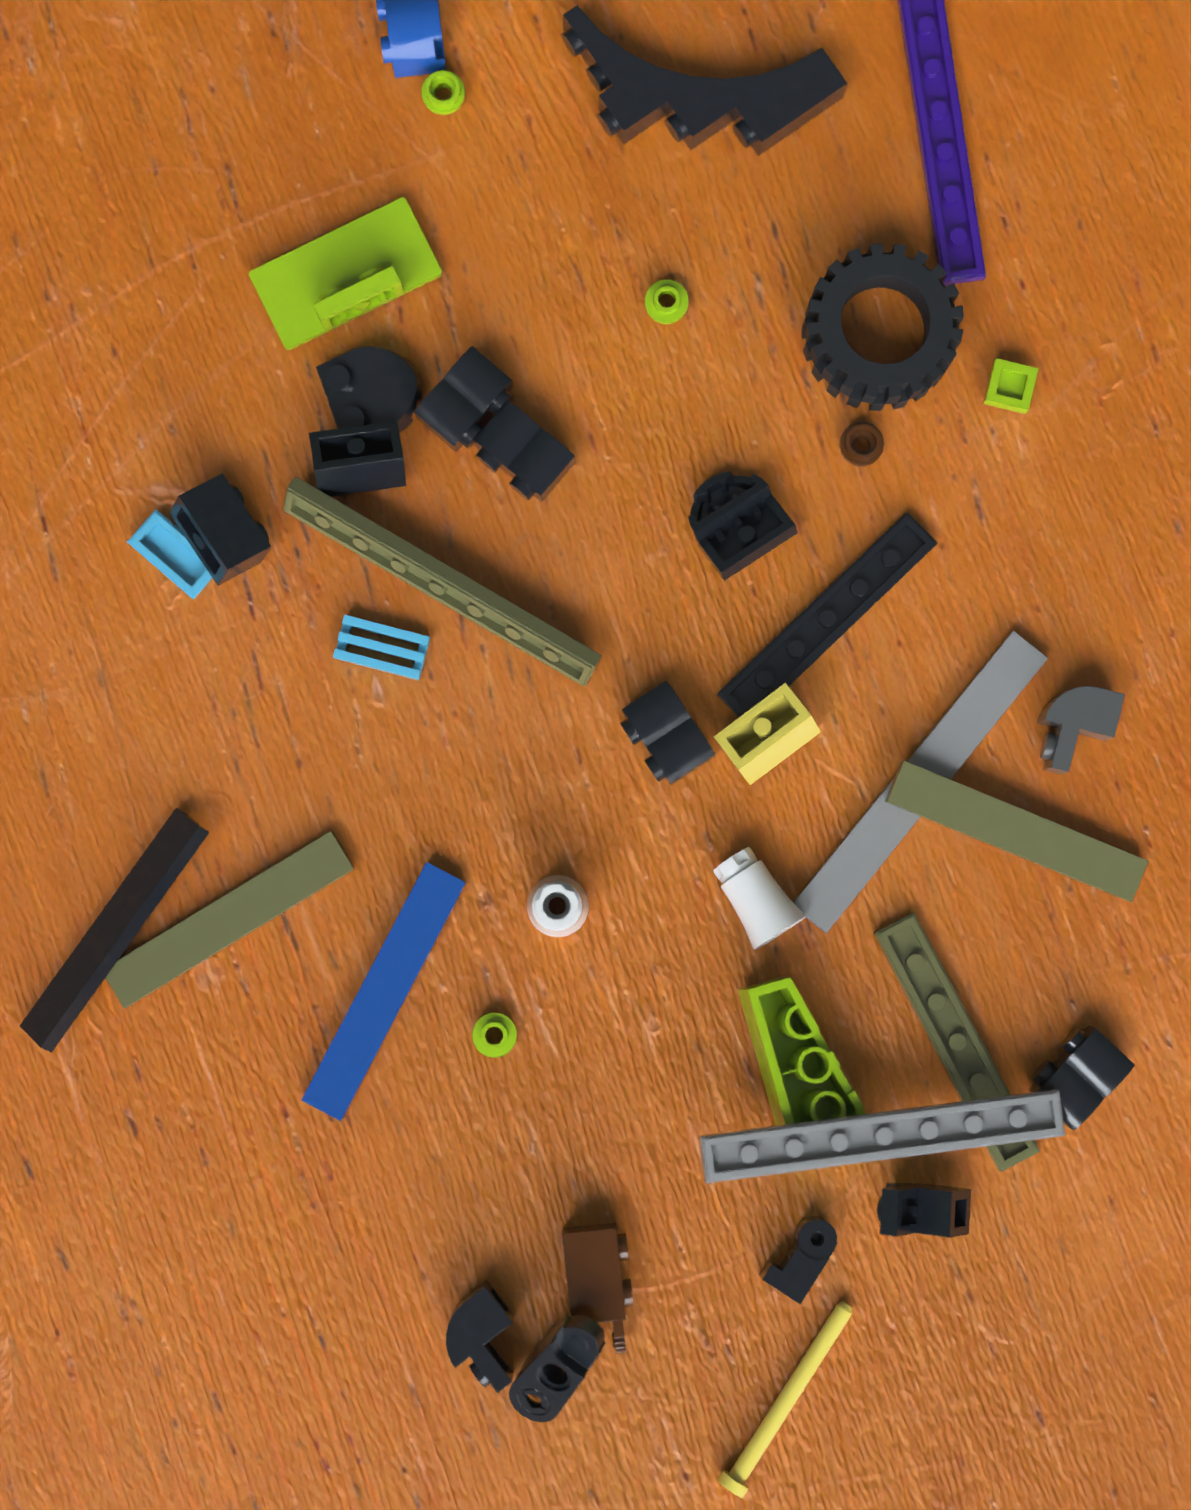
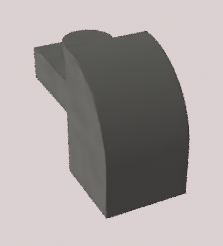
[1037,686,1125,774]

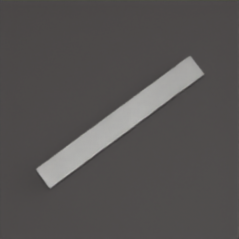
[793,631,1048,933]
[699,1089,1065,1183]

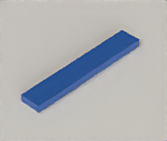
[302,862,466,1121]

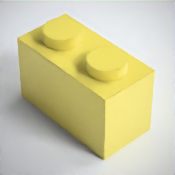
[714,683,821,785]

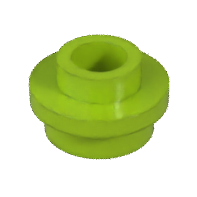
[421,70,465,115]
[645,280,689,324]
[472,1012,517,1058]

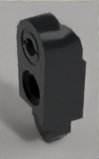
[509,1314,606,1422]

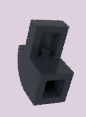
[877,1183,971,1238]
[446,1280,514,1393]

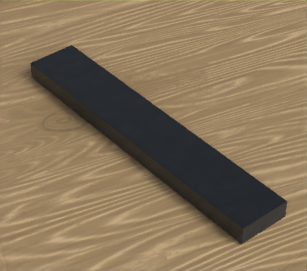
[717,512,938,718]
[20,808,209,1052]

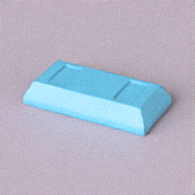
[127,509,212,600]

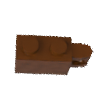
[562,1222,634,1354]

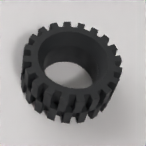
[802,243,964,411]

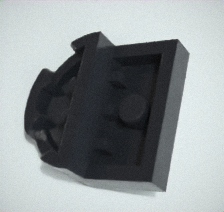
[316,346,422,433]
[688,471,798,581]

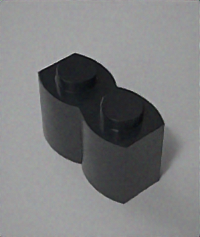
[414,346,514,452]
[473,400,576,502]
[620,680,716,785]
[1029,1025,1135,1131]

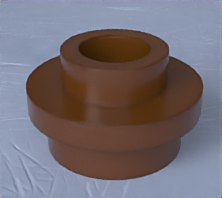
[839,422,884,467]

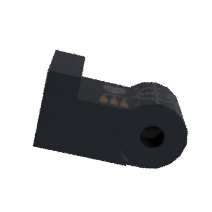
[759,1216,837,1305]

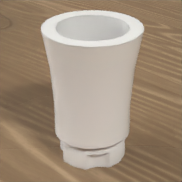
[713,847,807,950]
[527,875,589,937]

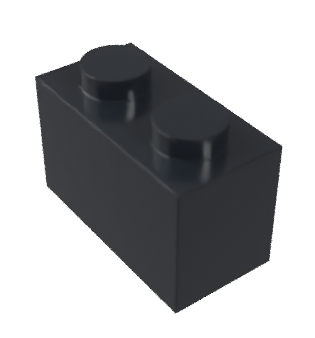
[309,421,406,497]
[169,473,271,586]

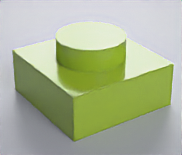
[983,358,1039,414]

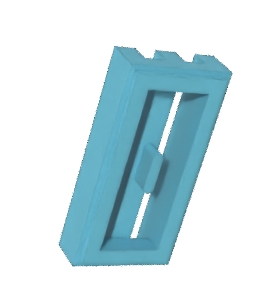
[333,615,431,681]

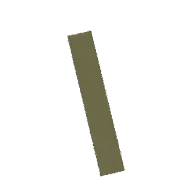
[885,761,1148,902]
[105,831,355,1008]
[873,913,1040,1172]

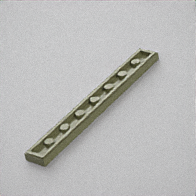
[283,476,602,687]

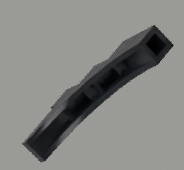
[561,5,847,156]

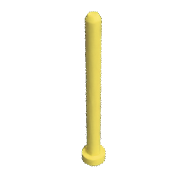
[717,1301,853,1498]

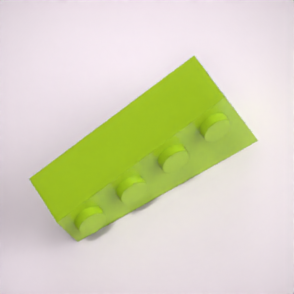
[737,977,866,1125]

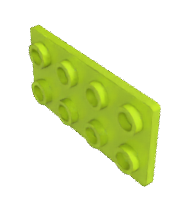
[249,197,442,350]

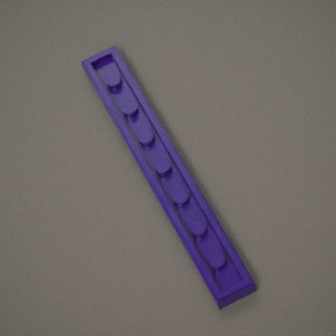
[897,0,986,285]

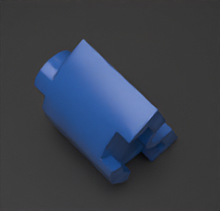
[376,0,446,78]

